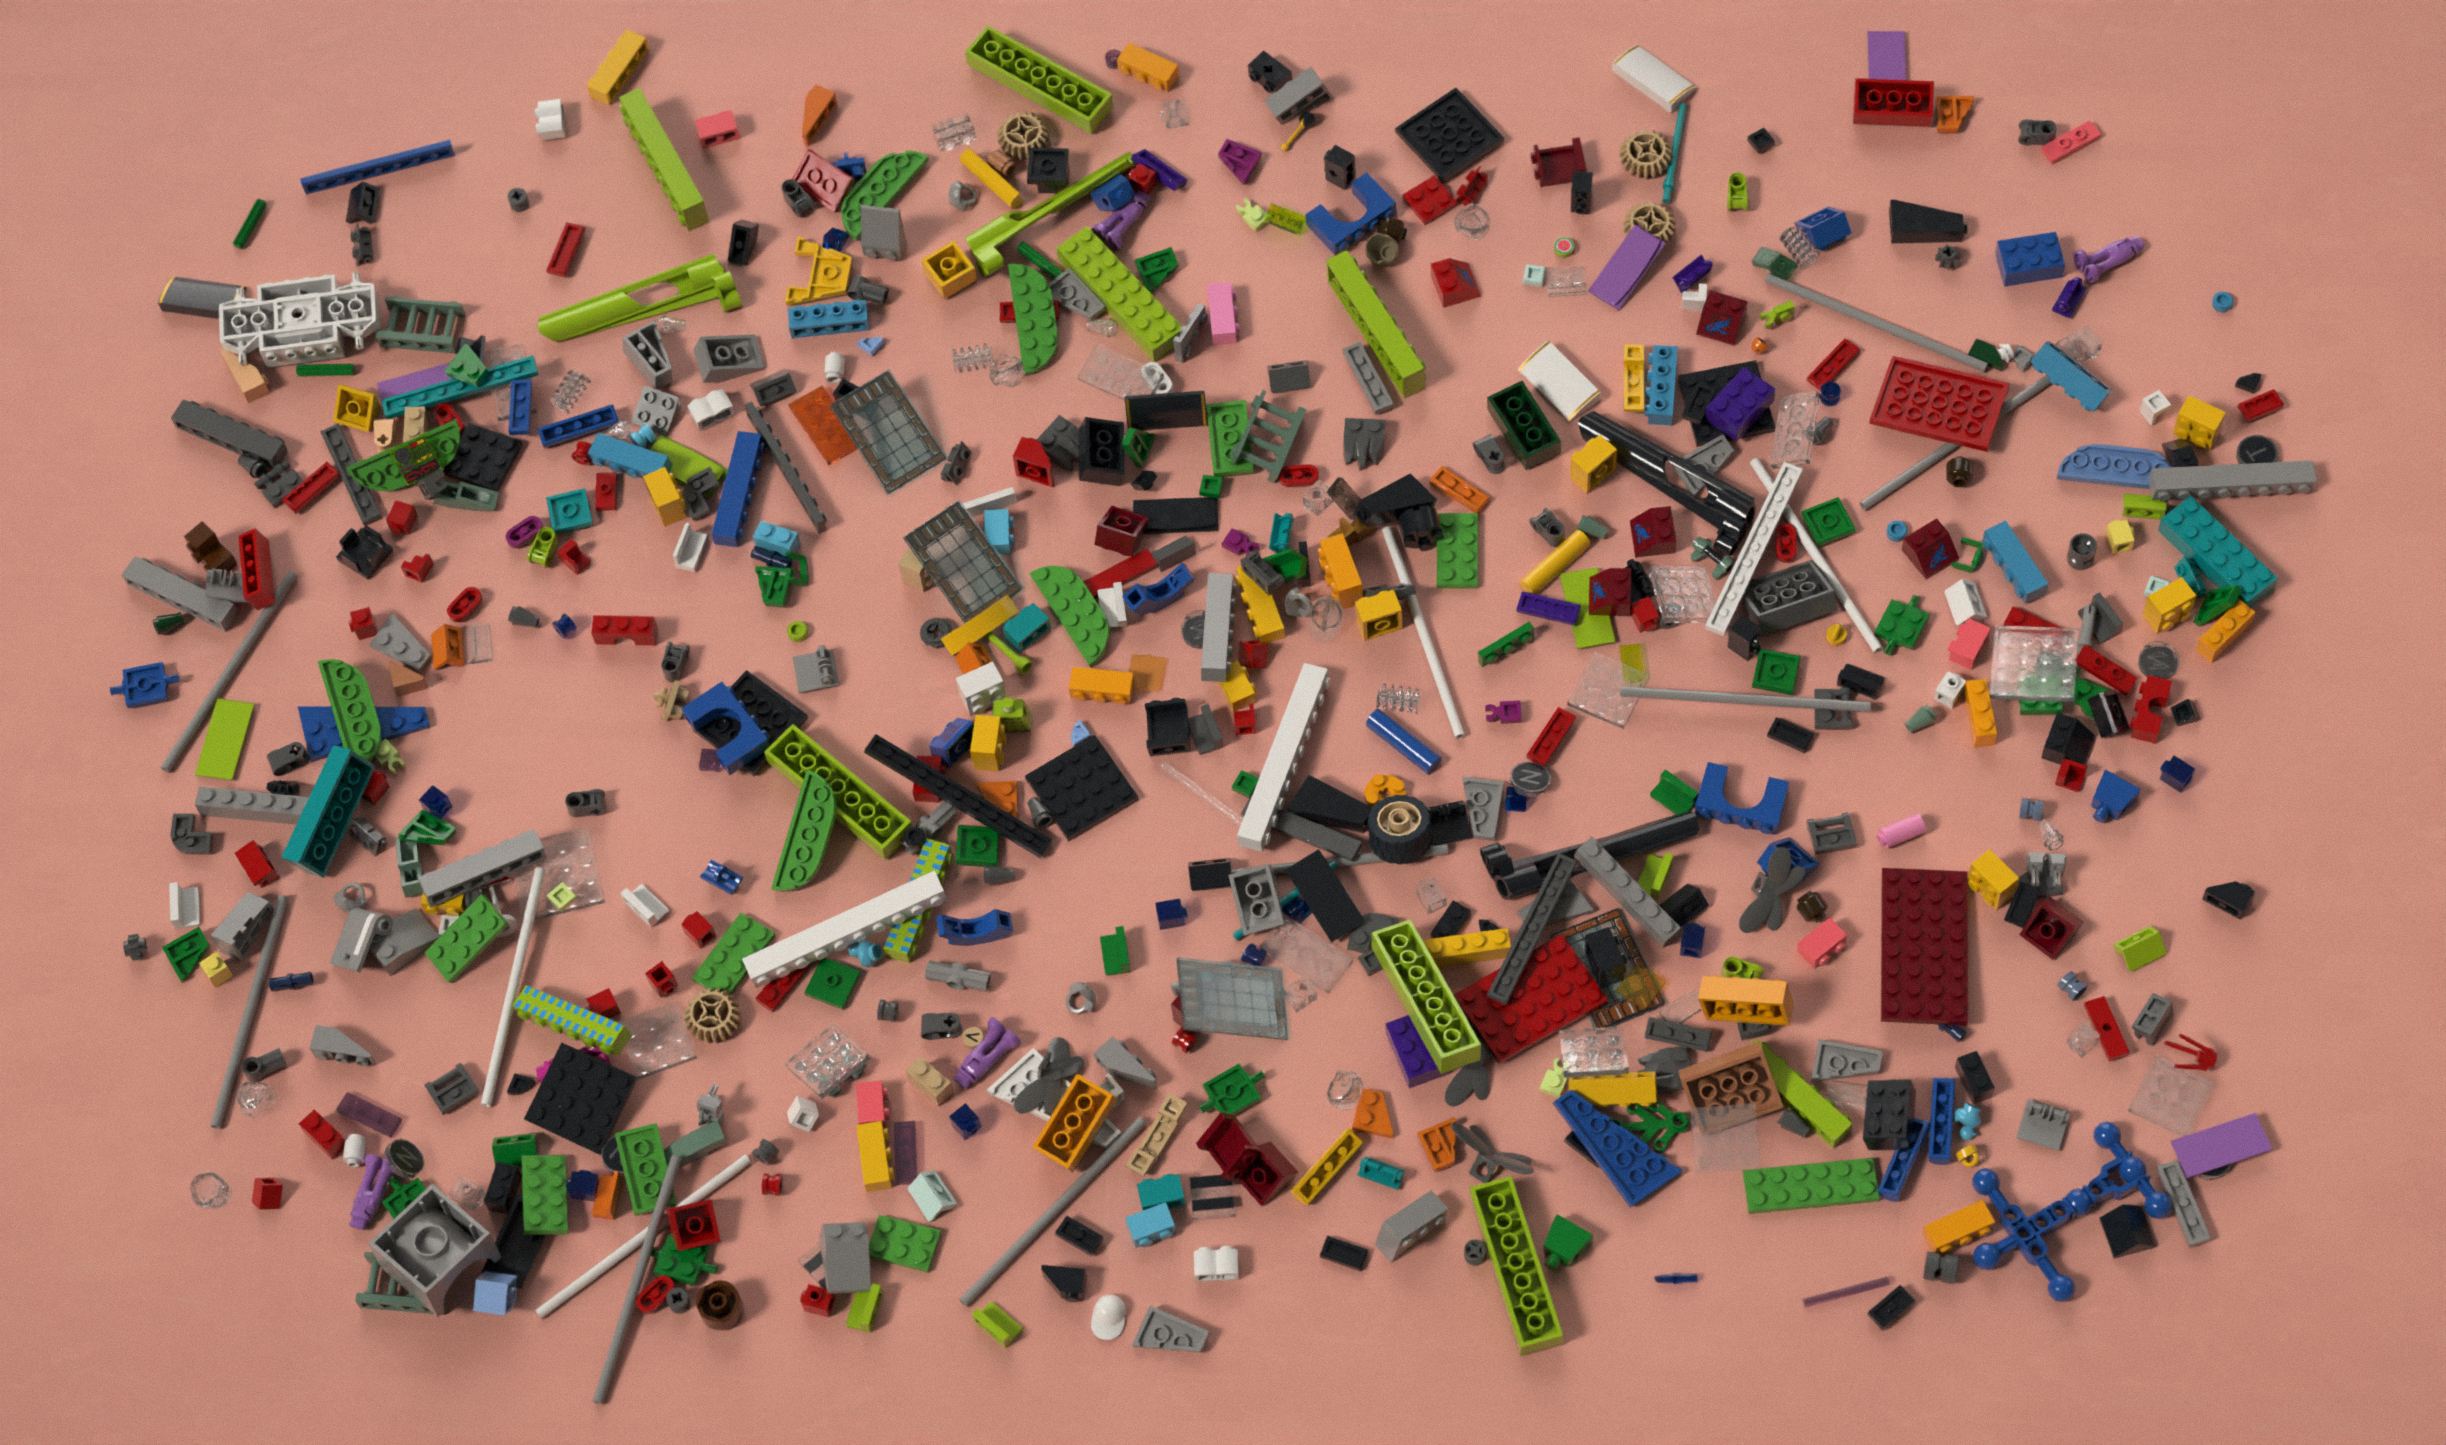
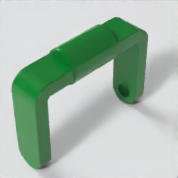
[1952,538,1983,573]
[786,551,809,587]

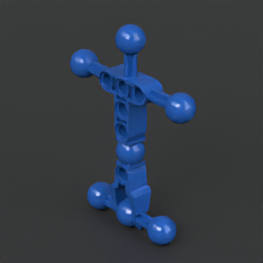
[1972,1121,2172,1302]

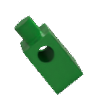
[1543,1214,1593,1271]

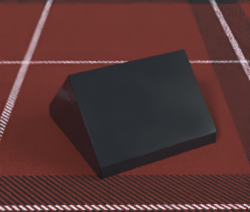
[2087,690,2129,739]
[2099,1204,2156,1259]

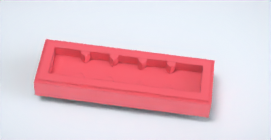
[2041,120,2101,164]

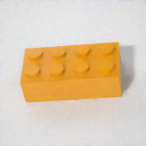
[1698,975,1794,1026]
[1032,1074,1118,1173]

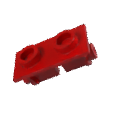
[1456,166,1488,207]

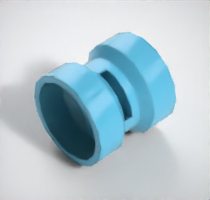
[629,424,657,448]

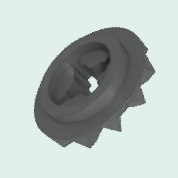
[920,618,952,649]

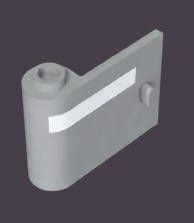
[330,908,393,972]

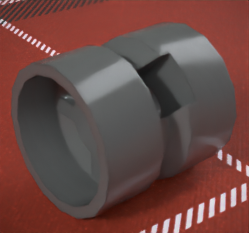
[2067,533,2097,570]
[1923,1251,1958,1284]

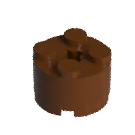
[696,1280,743,1330]

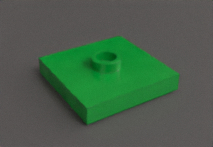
[1801,497,1856,547]
[1752,649,1801,695]
[955,825,999,867]
[804,958,861,1010]

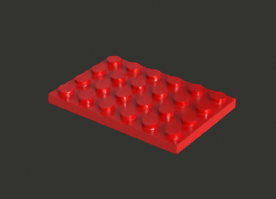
[1869,356,2010,452]
[1454,934,1608,1064]

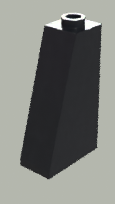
[1889,199,1967,244]
[1354,473,1437,527]
[1287,775,1372,833]

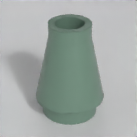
[1577,515,1608,539]
[1904,705,1937,733]

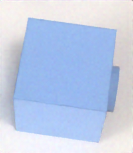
[473,1271,517,1315]

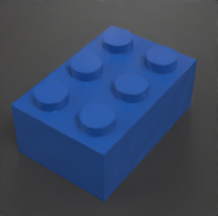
[1995,232,2065,287]

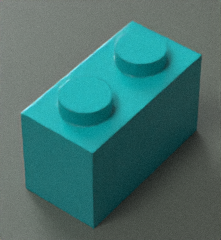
[1003,603,1051,653]
[1137,1174,1186,1211]

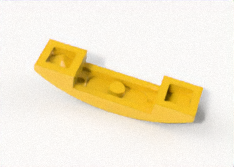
[1624,344,1644,412]
[941,594,1019,656]

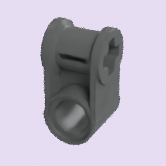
[2018,119,2057,145]
[782,179,815,217]
[1473,434,1505,474]
[1529,508,1565,547]
[661,642,690,682]
[267,742,309,776]
[565,789,606,817]
[921,1013,963,1040]

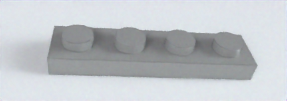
[1342,342,1394,415]
[2156,1160,2211,1248]

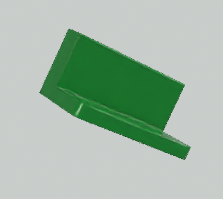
[1263,549,1307,584]
[1650,769,1698,815]
[1100,926,1131,976]
[492,1133,538,1167]

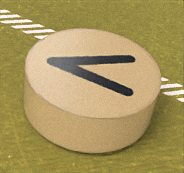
[962,1027,984,1049]

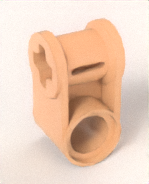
[374,418,397,453]

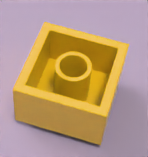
[921,241,977,299]
[2173,395,2226,451]
[1570,434,1617,493]
[643,467,687,527]
[2142,577,2196,634]
[1355,589,1403,641]
[970,715,1007,772]
[1967,849,2019,911]

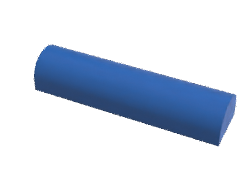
[537,404,620,448]
[1366,709,1442,775]
[1928,1078,1955,1165]
[1878,1118,1931,1202]

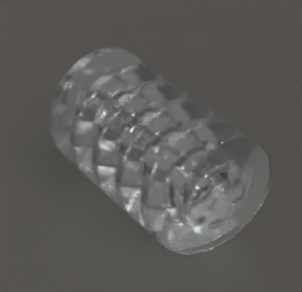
[1780,227,1821,270]
[952,343,994,373]
[549,370,591,414]
[1376,683,1420,714]

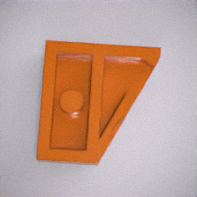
[1936,96,1974,133]
[977,781,1018,819]
[1352,1088,1393,1139]
[1417,1117,1456,1172]

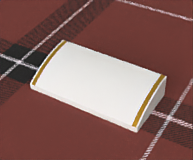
[1612,45,1696,113]
[1518,340,1601,423]

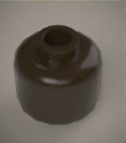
[1377,217,1407,244]
[1946,456,1973,488]
[1796,890,1828,923]

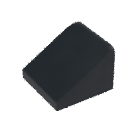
[2170,698,2201,726]

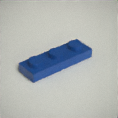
[508,379,532,435]

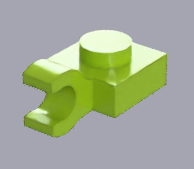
[1760,300,1795,329]

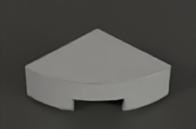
[2014,345,2035,372]

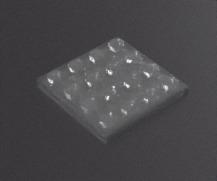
[1989,625,2079,702]
[513,827,605,920]

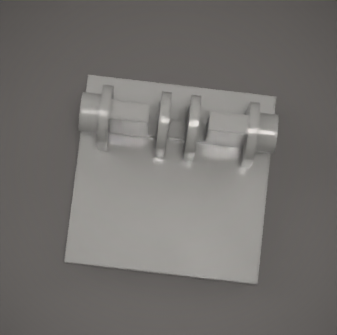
[631,385,681,435]
[206,568,247,603]
[793,645,839,693]
[2016,1099,2070,1151]

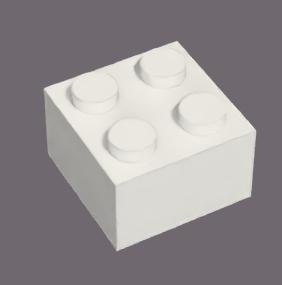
[956,662,1006,716]

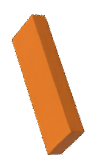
[1430,466,1490,514]

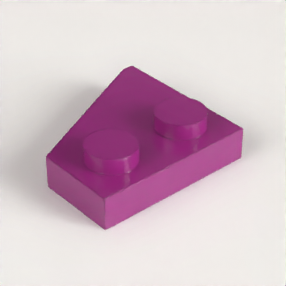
[1218,139,1262,185]

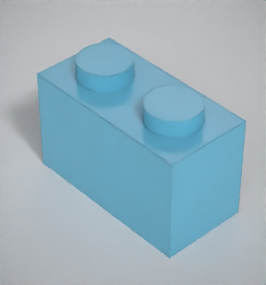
[984,509,1014,555]
[753,521,801,561]
[1125,1202,1176,1248]

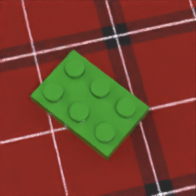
[869,1215,941,1273]

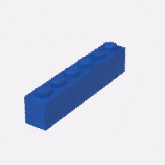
[711,431,766,547]

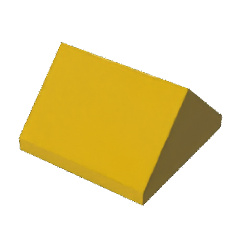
[333,384,382,432]

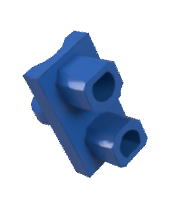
[830,152,867,181]
[700,860,743,895]

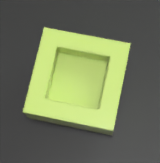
[547,882,577,912]

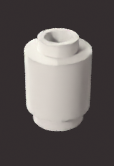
[824,352,845,383]
[343,1134,366,1167]

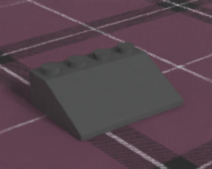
[1742,560,1837,636]

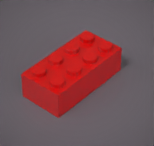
[1853,78,1934,127]

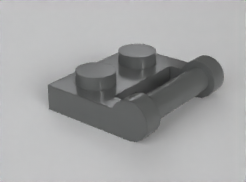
[1814,687,1853,730]
[1806,812,1857,855]
[424,1062,480,1115]

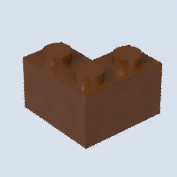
[184,521,237,577]

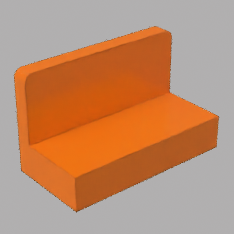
[431,624,464,670]
[955,643,993,675]
[592,1171,623,1220]

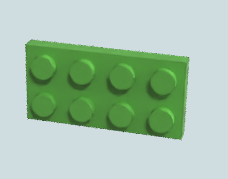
[1206,400,1254,477]
[1437,513,1478,589]
[424,894,509,983]
[692,913,775,995]
[615,1123,677,1216]
[521,1155,568,1235]

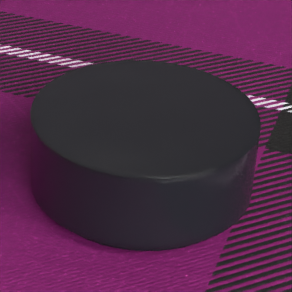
[904,827,926,849]

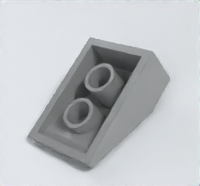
[861,205,906,261]
[693,334,765,383]
[1228,864,1285,936]
[369,908,440,976]
[819,1222,871,1294]

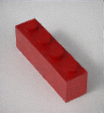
[238,528,275,610]

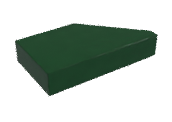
[1968,338,2003,371]

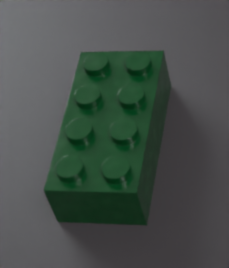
[1487,380,1561,470]

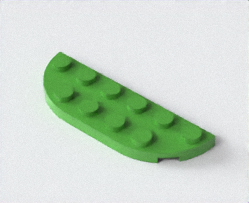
[841,151,929,241]
[1008,264,1058,376]
[346,419,460,491]
[1029,566,1110,668]
[318,659,382,762]
[771,770,837,892]

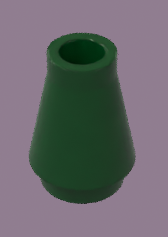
[152,612,184,635]

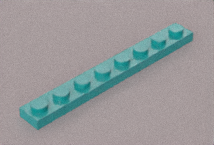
[381,355,539,419]

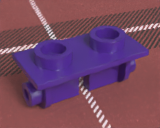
[1672,254,1713,293]
[2051,277,2087,319]

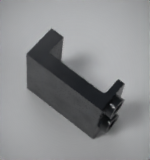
[1144,698,1191,757]

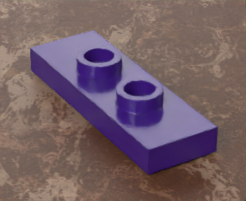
[1131,149,1188,191]
[1516,591,1581,626]

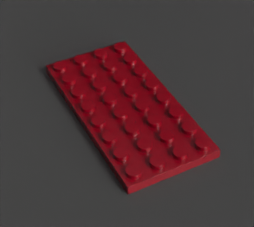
[1881,868,1968,1026]

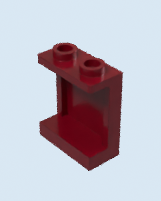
[1530,137,1587,187]
[1196,1112,1261,1182]

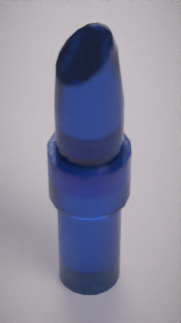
[1654,1273,1697,1284]

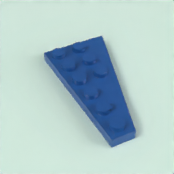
[298,706,430,762]
[1553,1090,1683,1208]

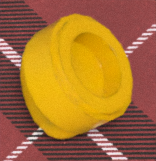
[1826,623,1847,646]
[1956,1144,1979,1167]

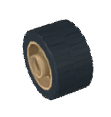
[1368,795,1432,865]

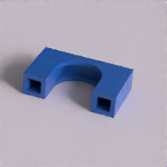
[1305,172,1396,255]
[681,681,770,775]
[1695,762,1789,834]

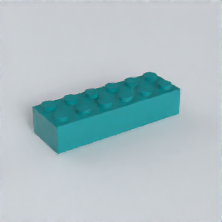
[2158,496,2278,608]
[281,745,376,878]

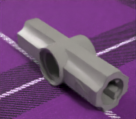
[900,801,957,856]
[925,960,991,992]

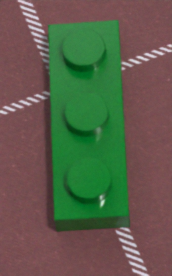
[1478,622,1534,667]

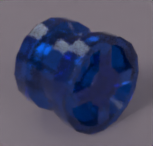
[1820,381,1841,407]
[552,613,577,639]
[1241,943,1267,969]

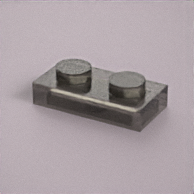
[1326,477,1361,520]

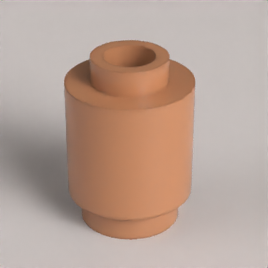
[987,149,1016,177]

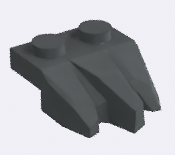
[1037,415,1079,472]
[1343,418,1385,471]
[1637,1047,1691,1095]

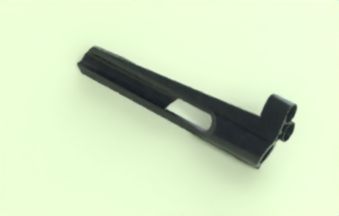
[1578,411,1756,556]
[1480,812,1700,900]

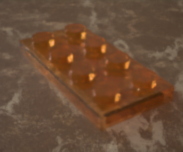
[788,386,859,466]

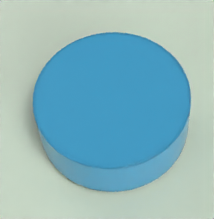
[2212,292,2233,312]
[1886,521,1907,542]

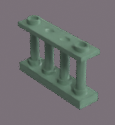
[376,296,465,354]
[1230,390,1307,483]
[355,1252,446,1315]

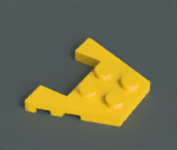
[785,237,853,306]

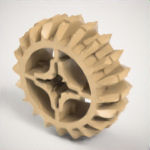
[997,111,1049,160]
[1619,129,1672,179]
[1623,200,1676,245]
[683,987,741,1043]

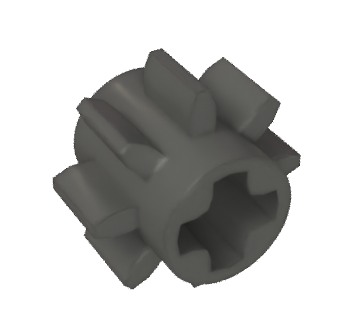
[1935,244,1961,270]
[123,934,147,961]

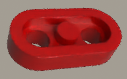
[433,403,465,436]
[1279,464,1319,487]
[1775,523,1797,563]
[447,587,482,622]
[636,1275,675,1314]

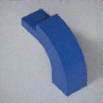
[1122,563,1196,614]
[936,909,1013,946]

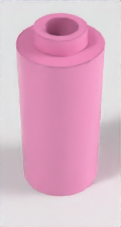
[1877,813,1926,848]

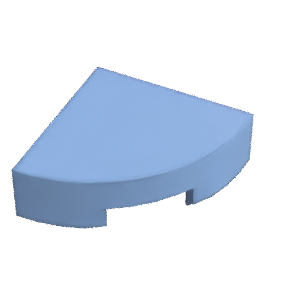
[857,337,885,356]
[1071,720,1091,747]

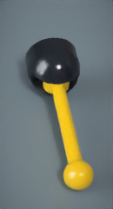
[1281,111,1316,151]

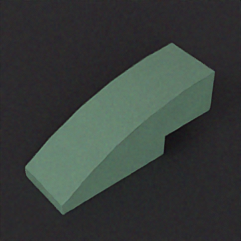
[433,480,499,511]
[395,837,424,897]
[663,1120,727,1167]

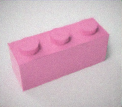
[1207,282,1240,345]

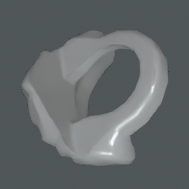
[948,181,977,211]
[1285,587,1314,617]
[334,883,368,913]
[1066,982,1096,1014]

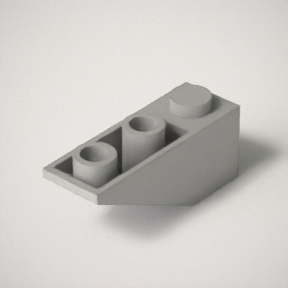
[309,1025,376,1066]
[1094,1037,1157,1089]

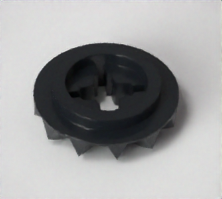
[266,780,300,795]

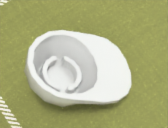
[1091,1294,1126,1340]

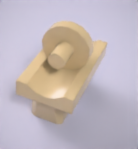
[653,680,689,721]

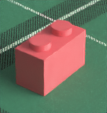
[695,110,740,149]
[1948,618,1991,670]
[1797,917,1847,969]
[856,1081,890,1128]

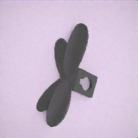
[1739,847,1805,933]
[1445,1019,1493,1106]
[1014,1037,1085,1114]
[1451,1122,1534,1183]

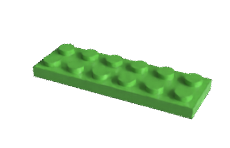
[1743,1158,1879,1214]

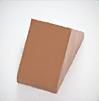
[388,660,428,697]

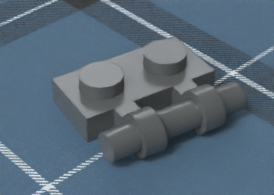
[254,460,304,509]

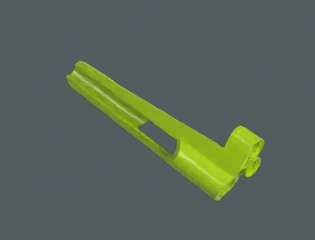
[965,152,1137,277]
[537,254,742,343]

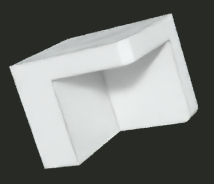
[1682,284,1707,311]
[2139,390,2171,425]
[1099,1073,1125,1109]
[787,1095,819,1132]

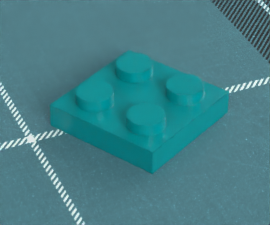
[546,488,593,534]

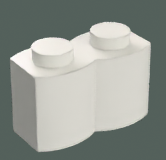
[535,99,565,141]
[688,389,735,431]
[1194,1246,1239,1282]

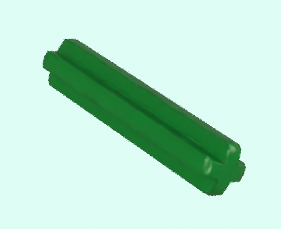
[233,199,266,249]
[1017,242,1063,279]
[296,363,355,376]

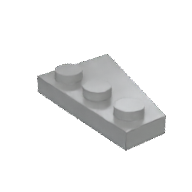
[1049,267,1107,321]
[1173,303,1208,363]
[1671,434,1734,496]
[369,613,432,674]
[1463,776,1504,841]
[1517,879,1594,926]
[1811,1039,1883,1082]
[1132,1306,1210,1353]

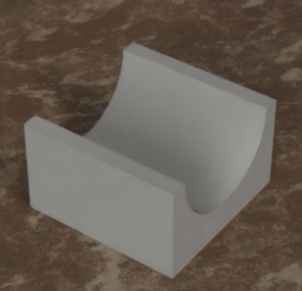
[368,1184,501,1317]

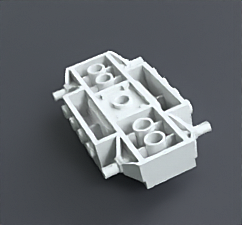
[219,272,381,368]

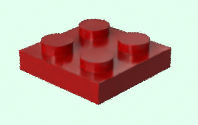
[1403,175,1457,225]

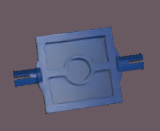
[110,662,180,708]

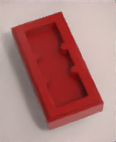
[2238,389,2284,423]
[595,472,617,511]

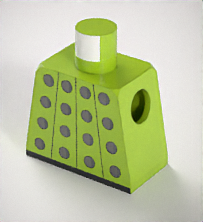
[992,697,1031,733]

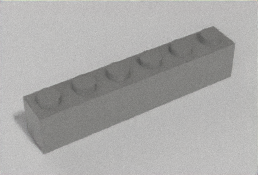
[122,556,239,632]
[1201,573,1236,682]
[195,787,309,825]
[418,829,547,908]
[1574,837,1680,947]

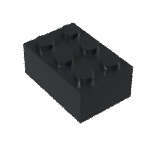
[1079,417,1124,486]
[1863,1080,1916,1150]

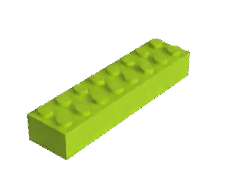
[965,25,1113,134]
[618,88,709,231]
[1056,226,1182,362]
[1326,250,1426,399]
[764,724,913,860]
[1372,919,1481,1074]
[1470,1176,1563,1356]

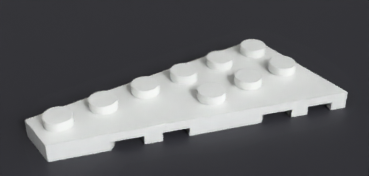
[987,1048,1121,1149]

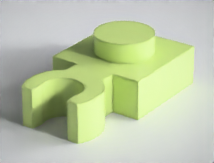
[1236,199,1270,232]
[374,739,405,775]
[1540,1058,1570,1098]

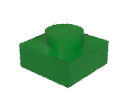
[1199,475,1223,498]
[1232,770,1259,798]

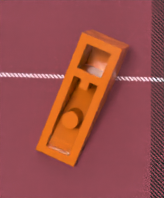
[802,84,837,147]

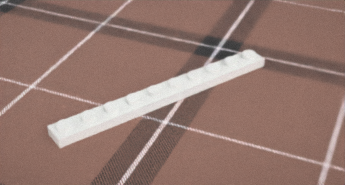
[1705,462,1803,636]

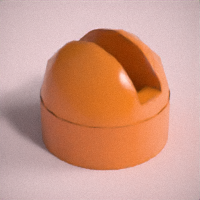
[1751,337,1769,354]

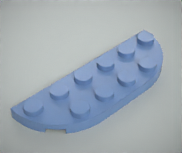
[2057,444,2172,489]

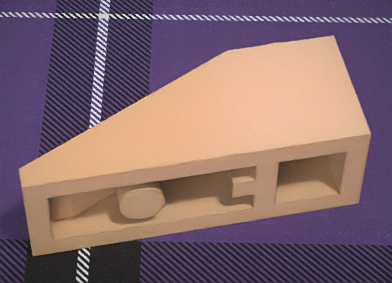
[220,348,269,403]

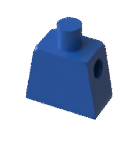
[1090,174,1136,211]
[2091,769,2141,823]

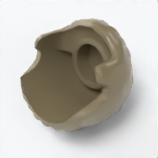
[1365,233,1399,266]

